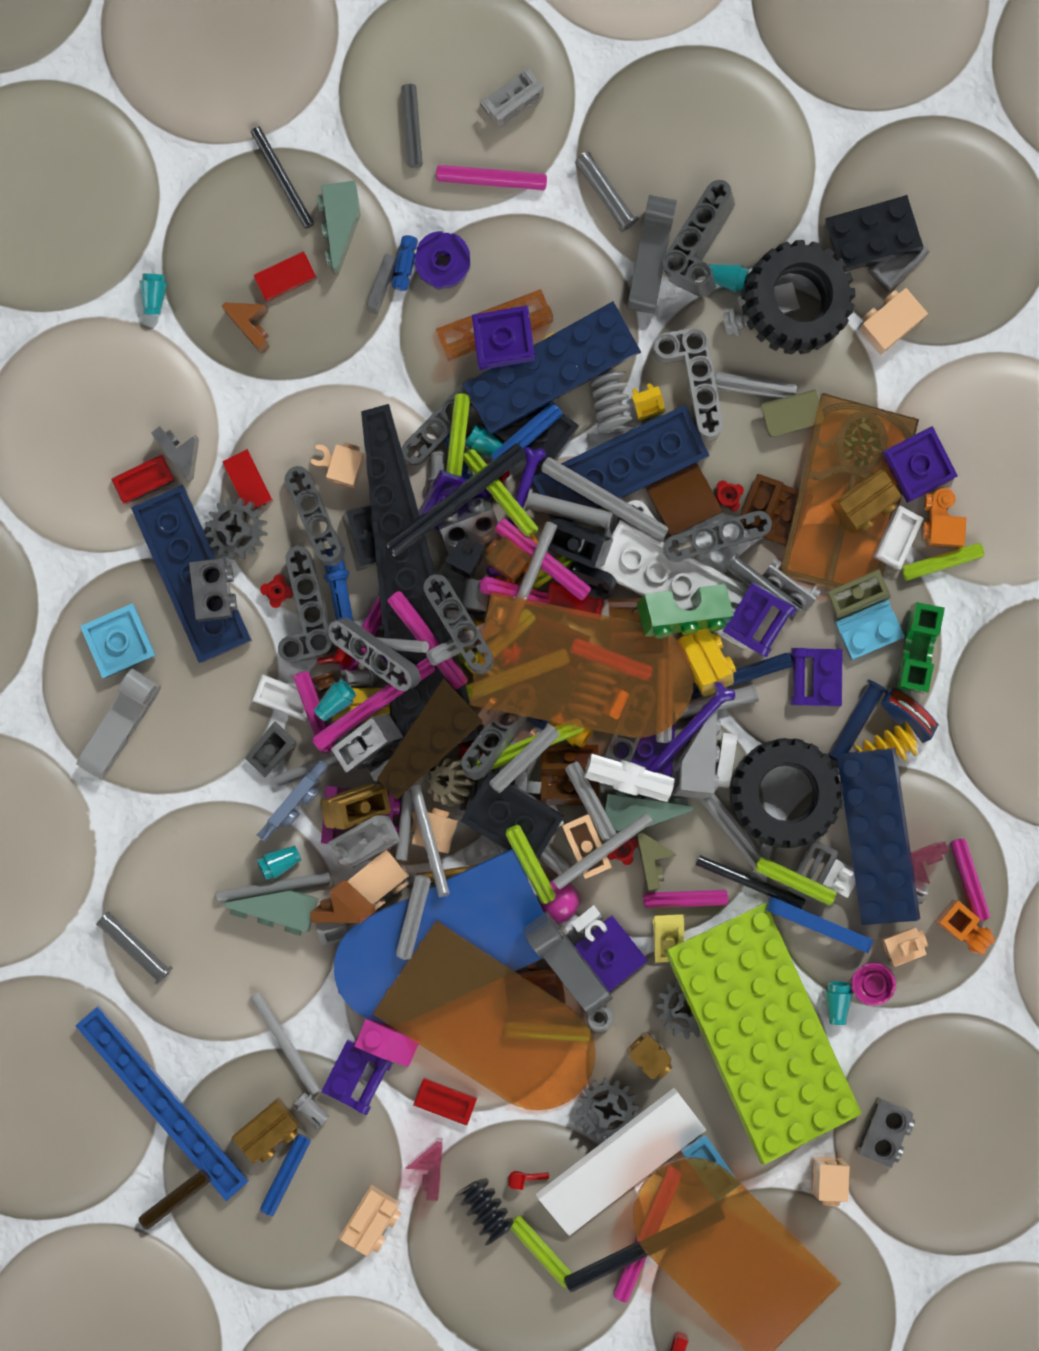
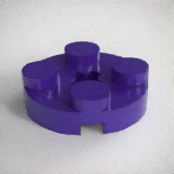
[415,231,471,290]

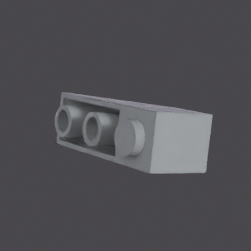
[673,709,721,799]

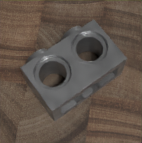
[438,496,502,556]
[189,558,237,622]
[331,714,404,773]
[856,1097,915,1168]

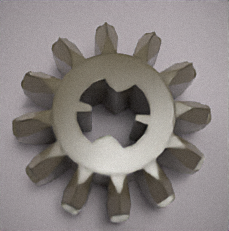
[425,757,476,807]

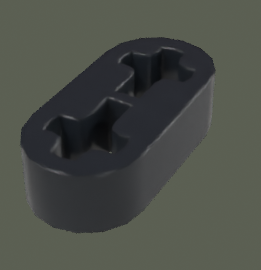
[566,562,617,600]

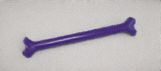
[486,447,546,579]
[646,682,736,773]

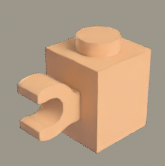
[311,443,365,489]
[410,808,458,854]
[880,926,928,967]

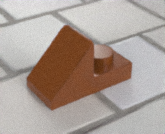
[222,302,270,354]
[310,880,376,923]

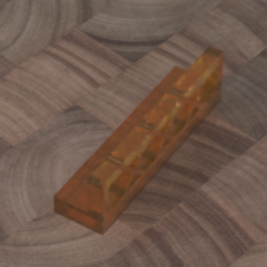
[436,289,553,362]

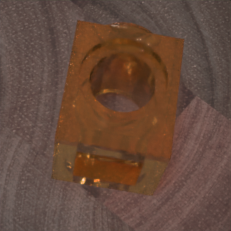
[485,536,531,584]

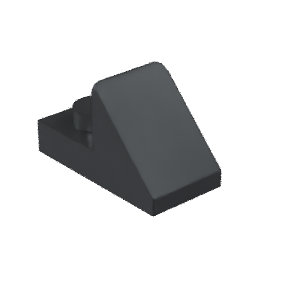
[245,721,296,777]

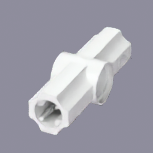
[584,753,674,802]

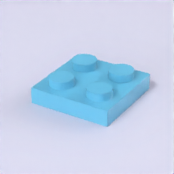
[80,603,156,679]

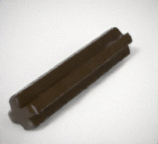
[138,1169,211,1230]

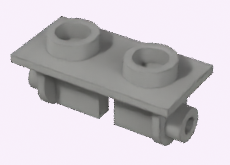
[762,558,821,612]

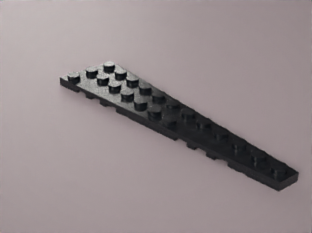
[361,404,479,750]

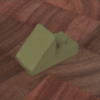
[636,833,677,891]

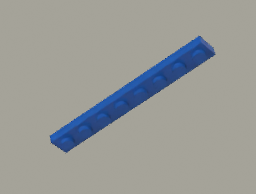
[75,1006,249,1201]

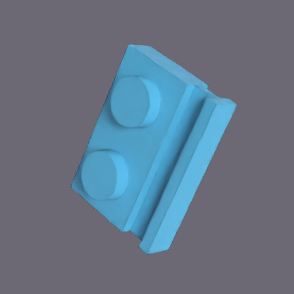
[835,600,905,660]

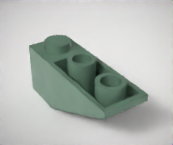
[317,181,361,275]
[604,790,693,831]
[224,890,319,936]

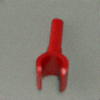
[317,647,352,667]
[508,1171,549,1190]

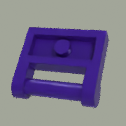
[723,582,797,657]
[790,648,843,707]
[321,1039,393,1115]

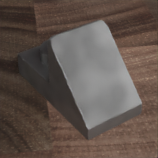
[151,426,199,482]

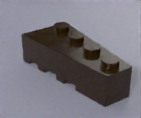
[377,678,483,800]

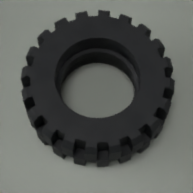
[741,240,856,355]
[730,738,843,848]

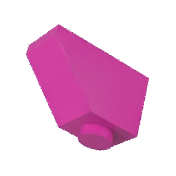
[355,1019,420,1067]

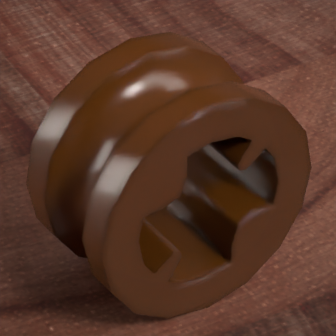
[311,671,338,693]

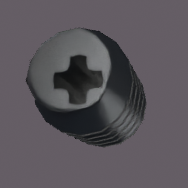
[455,1178,514,1245]

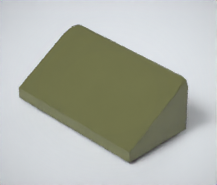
[761,389,824,437]
[826,569,891,621]

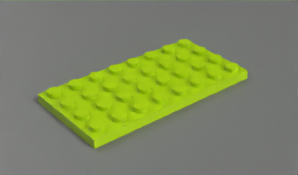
[664,903,862,1164]

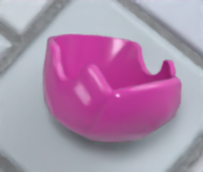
[536,881,580,924]
[852,963,896,1007]

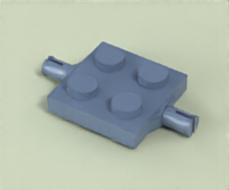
[256,760,329,842]

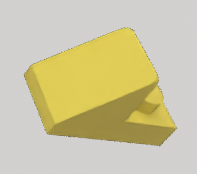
[653,914,684,963]

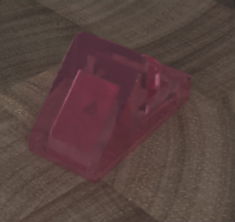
[911,841,949,884]
[405,1138,443,1201]

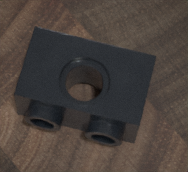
[548,518,614,568]

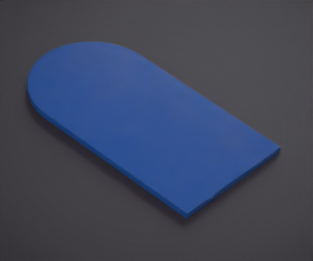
[334,848,544,1023]

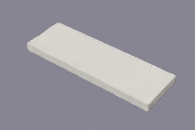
[598,520,749,650]
[536,1088,706,1236]

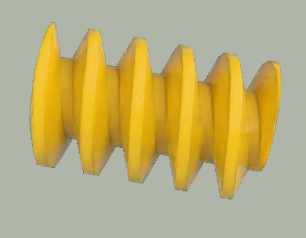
[853,722,918,761]

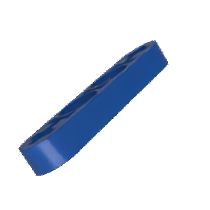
[765,896,874,953]

